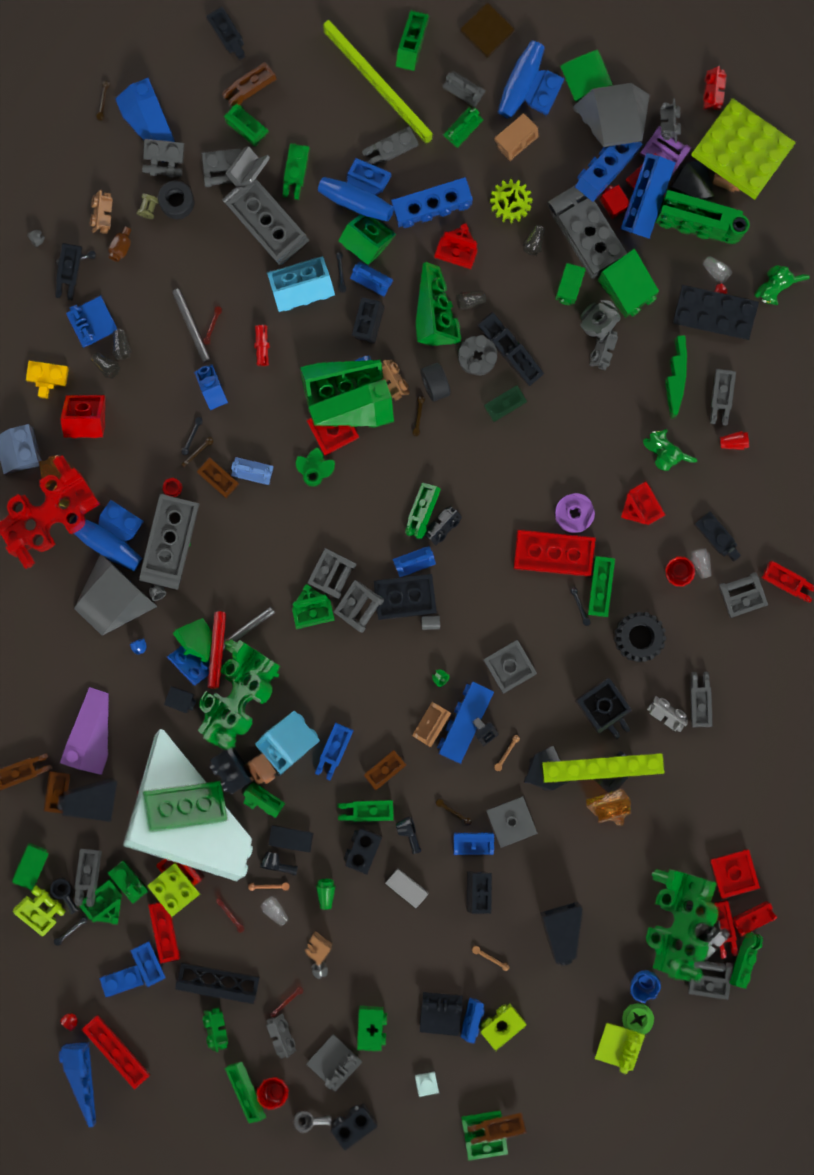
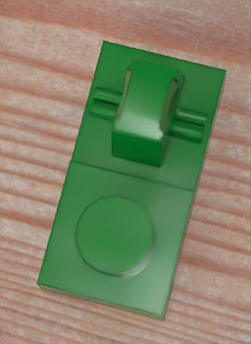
[243,782,286,818]
[108,860,149,904]

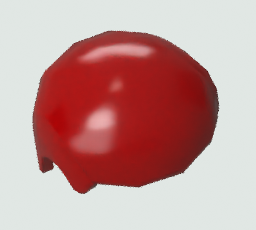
[665,557,695,587]
[257,1077,289,1109]

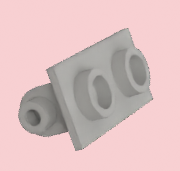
[647,696,688,732]

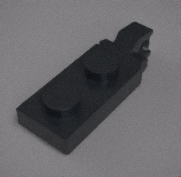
[206,7,246,61]
[694,511,741,562]

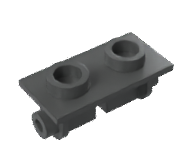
[443,71,485,107]
[660,98,681,143]
[589,330,618,370]
[692,921,730,959]
[266,1013,296,1058]

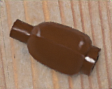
[108,227,131,262]

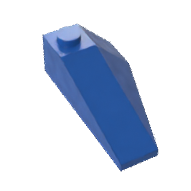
[59,1042,96,1127]

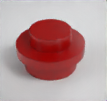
[163,478,182,497]

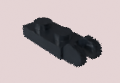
[55,243,83,301]

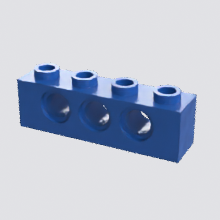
[575,142,643,202]
[391,177,473,228]

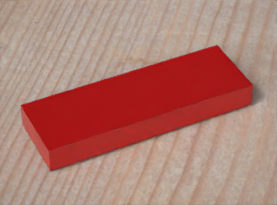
[148,902,180,964]

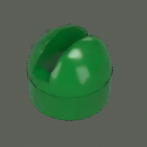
[432,669,449,687]

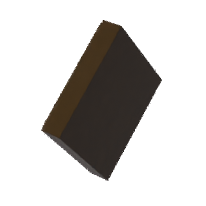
[460,2,515,58]

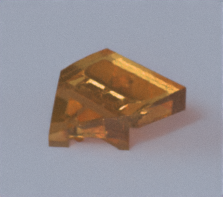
[586,789,631,826]

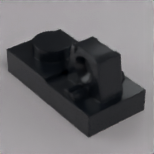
[473,717,499,747]

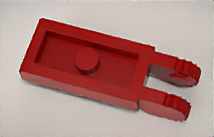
[761,560,814,603]
[713,900,738,959]

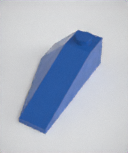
[115,78,175,162]

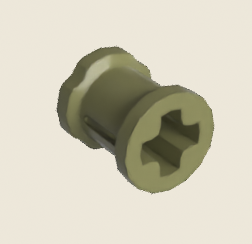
[137,194,158,219]

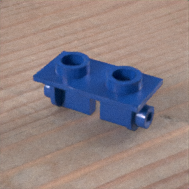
[350,262,393,297]
[393,546,436,578]

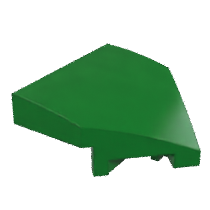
[292,584,335,629]
[173,618,213,663]
[79,878,122,924]

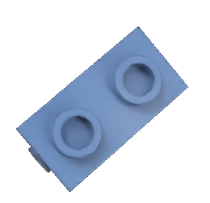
[231,457,274,485]

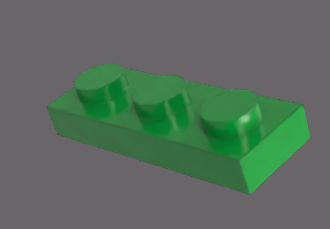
[588,556,615,617]
[225,1062,266,1123]

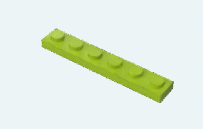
[543,753,664,783]

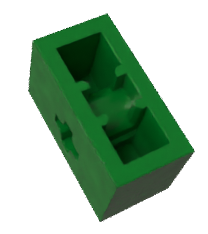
[357,1006,387,1051]

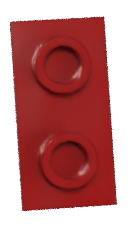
[703,66,726,110]

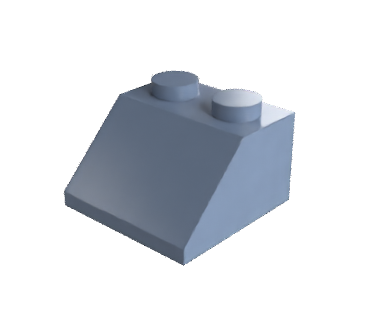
[0,424,42,475]

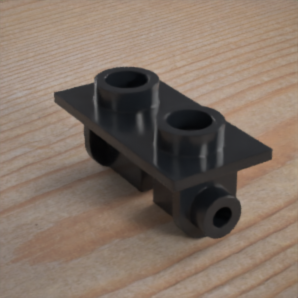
[424,506,462,546]

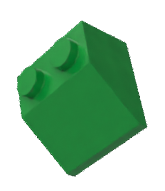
[338,214,396,265]

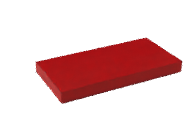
[514,530,596,577]

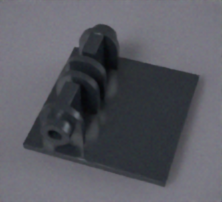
[419,992,463,1036]

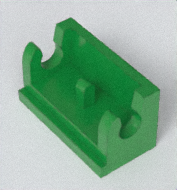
[224,104,269,147]
[12,842,49,890]

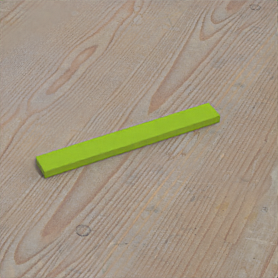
[324,20,432,143]

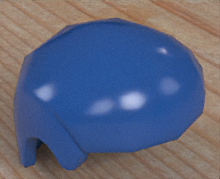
[630,970,661,1003]

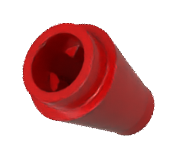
[720,431,749,450]

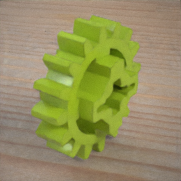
[490,179,532,223]

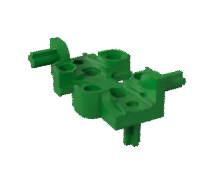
[198,639,280,750]
[646,869,718,982]

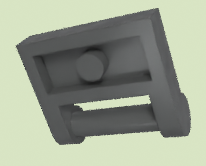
[202,149,241,187]
[308,548,357,599]
[718,572,768,618]
[334,580,384,633]
[688,961,733,1000]

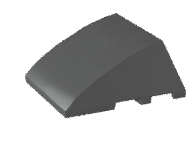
[573,83,649,147]
[74,554,158,636]

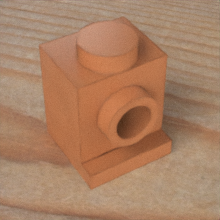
[245,753,276,784]

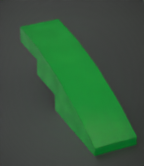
[665,335,687,418]

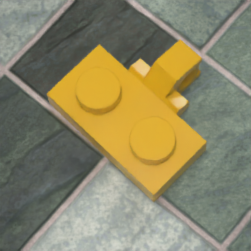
[26,361,69,399]

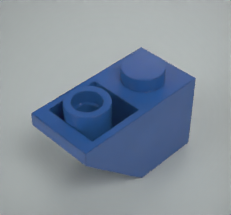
[195,365,228,410]

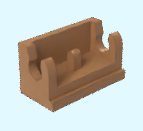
[494,113,539,161]
[412,702,451,747]
[306,931,332,966]

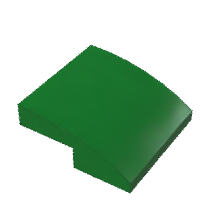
[561,50,613,102]
[462,1110,508,1160]

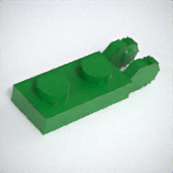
[282,144,310,200]
[405,483,441,539]
[338,800,393,822]
[729,932,764,989]

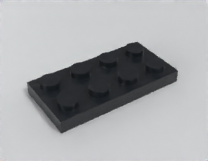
[672,285,759,340]

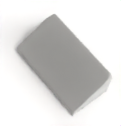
[385,868,429,908]

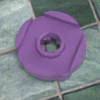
[555,493,595,533]

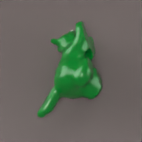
[754,266,810,305]
[643,429,697,471]

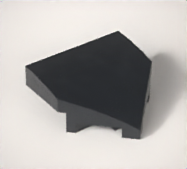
[670,161,715,200]
[524,746,570,791]

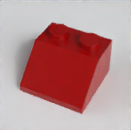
[60,395,105,438]

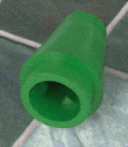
[316,879,336,910]

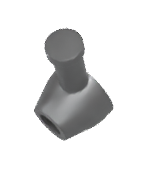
[293,1111,331,1132]

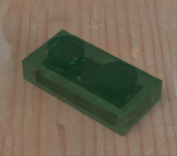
[484,385,527,423]

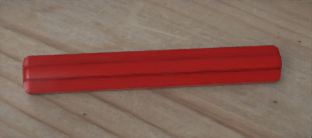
[208,611,226,689]

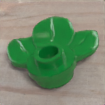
[296,448,335,487]

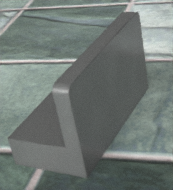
[226,146,270,187]

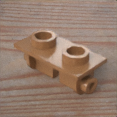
[90,190,113,233]
[382,360,410,401]

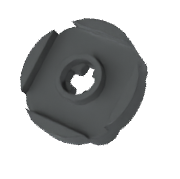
[581,300,621,338]
[458,336,497,376]

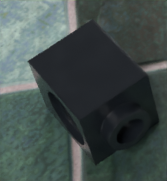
[164,686,197,713]

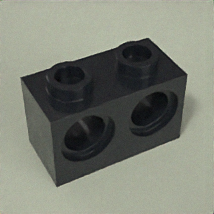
[343,827,382,875]
[331,1103,378,1151]

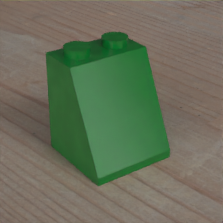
[598,249,659,318]

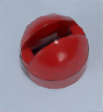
[60,1014,78,1031]

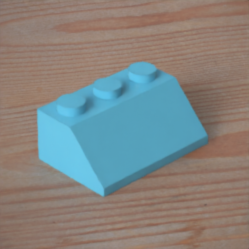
[267,256,335,312]

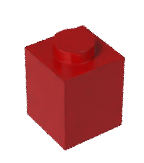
[600,185,630,219]

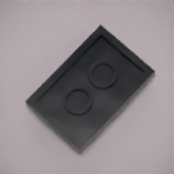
[374,574,437,620]

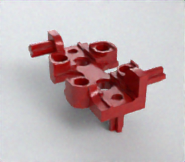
[0,455,100,569]

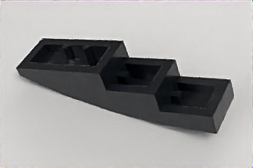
[477,312,544,386]

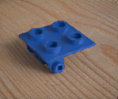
[66,296,118,348]
[167,646,210,686]

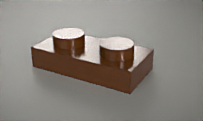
[197,457,239,499]
[364,750,406,790]
[43,771,71,813]

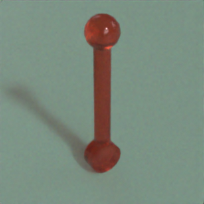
[203,306,222,345]
[216,898,245,933]
[270,987,303,1018]

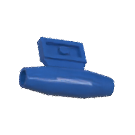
[498,41,564,119]
[318,158,394,221]
[70,500,144,571]

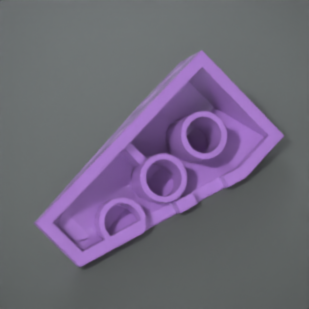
[60,687,109,775]

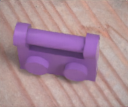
[640,126,691,177]

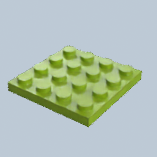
[691,98,796,200]

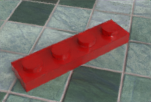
[82,1015,151,1090]

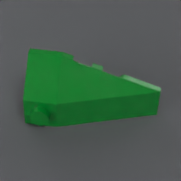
[416,262,461,346]
[300,360,383,407]
[308,379,394,428]

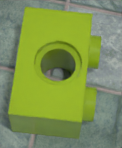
[479,1003,526,1051]

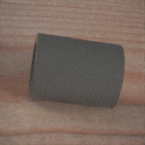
[422,616,440,630]

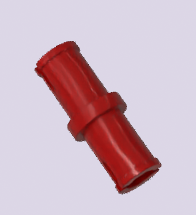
[254,325,270,366]

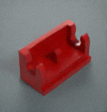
[732,901,777,937]

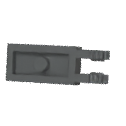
[362,127,418,166]
[710,369,736,426]
[690,672,712,727]
[75,849,102,907]

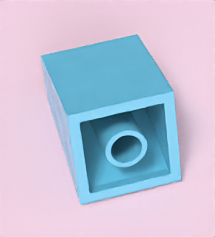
[255,711,320,774]

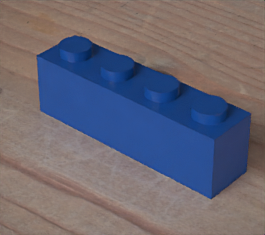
[621,153,676,238]
[437,682,494,764]

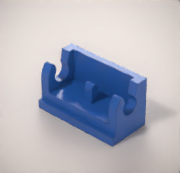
[454,832,494,855]

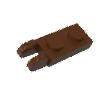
[222,62,277,107]
[0,753,53,790]
[468,1113,527,1145]

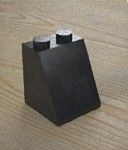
[57,778,117,822]
[540,901,583,966]

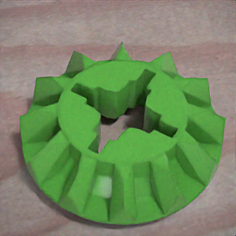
[622,1003,654,1034]

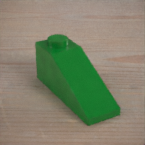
[396,11,429,71]
[556,263,586,305]

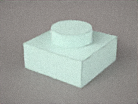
[415,1071,439,1097]

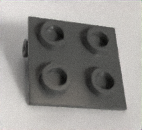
[306,1034,362,1091]

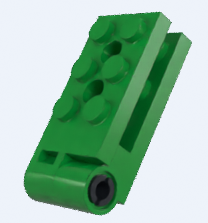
[656,190,750,244]

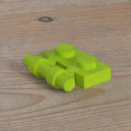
[13,886,66,937]

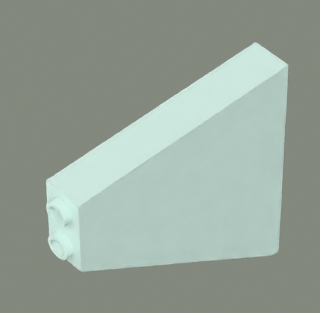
[124,729,253,881]

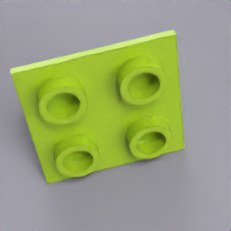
[147,863,200,916]
[595,1023,645,1074]

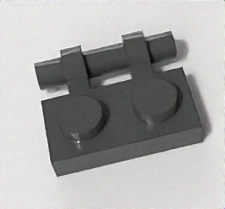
[142,139,184,178]

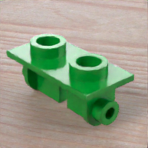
[443,107,483,148]
[202,1008,228,1052]

